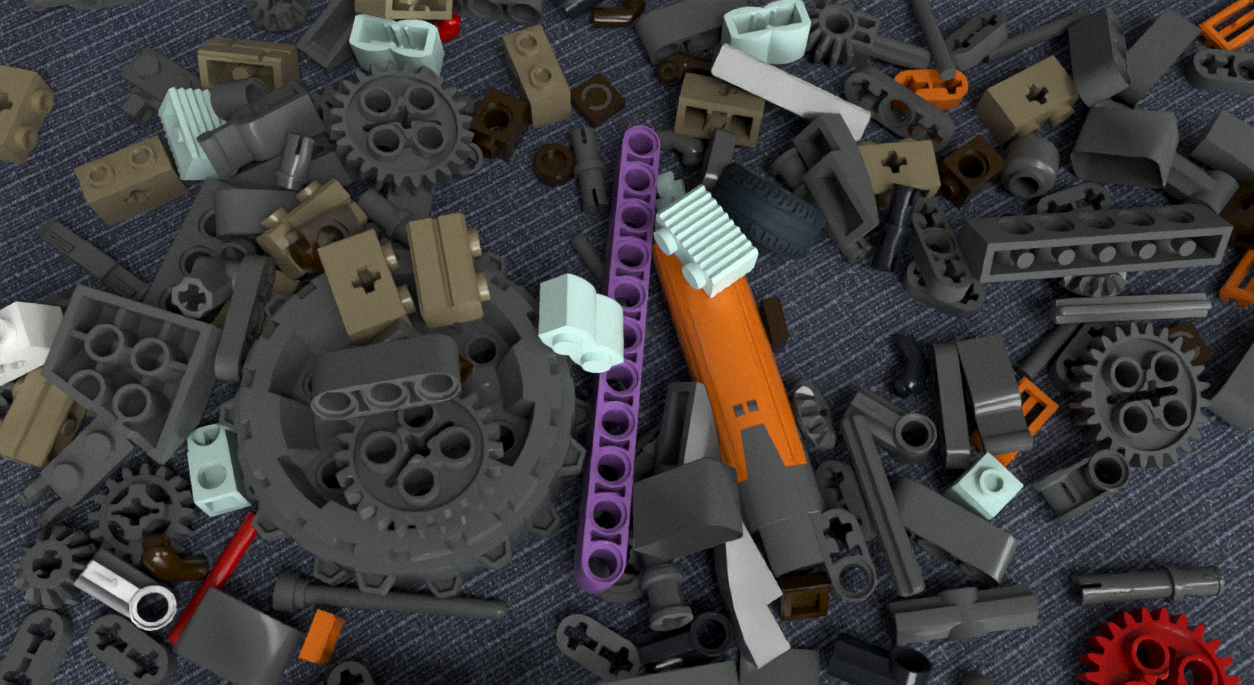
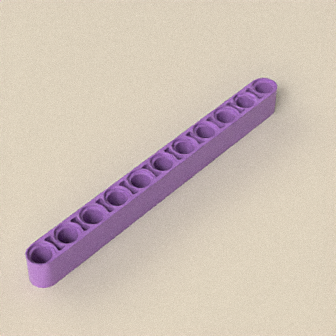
[573,125,660,594]

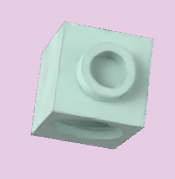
[941,452,1024,521]

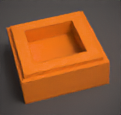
[298,609,345,666]

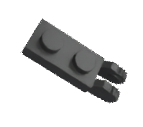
[16,416,140,529]

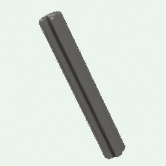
[1048,292,1212,325]
[839,414,925,597]

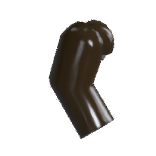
[594,0,647,28]
[657,52,713,86]
[141,533,207,583]

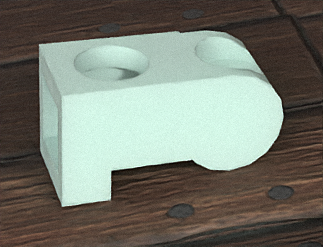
[187,422,252,517]

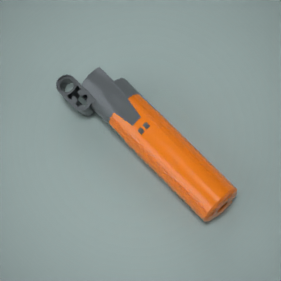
[651,242,877,603]

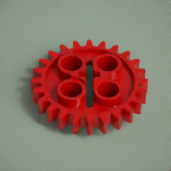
[1076,607,1241,685]

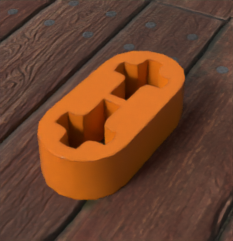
[890,69,968,112]

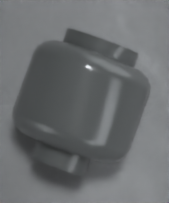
[1000,136,1060,198]

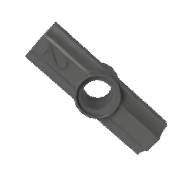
[885,584,1039,646]

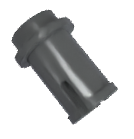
[274,132,317,191]

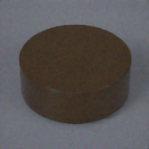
[533,143,575,187]

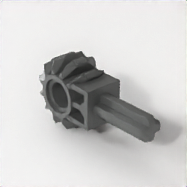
[805,0,931,70]

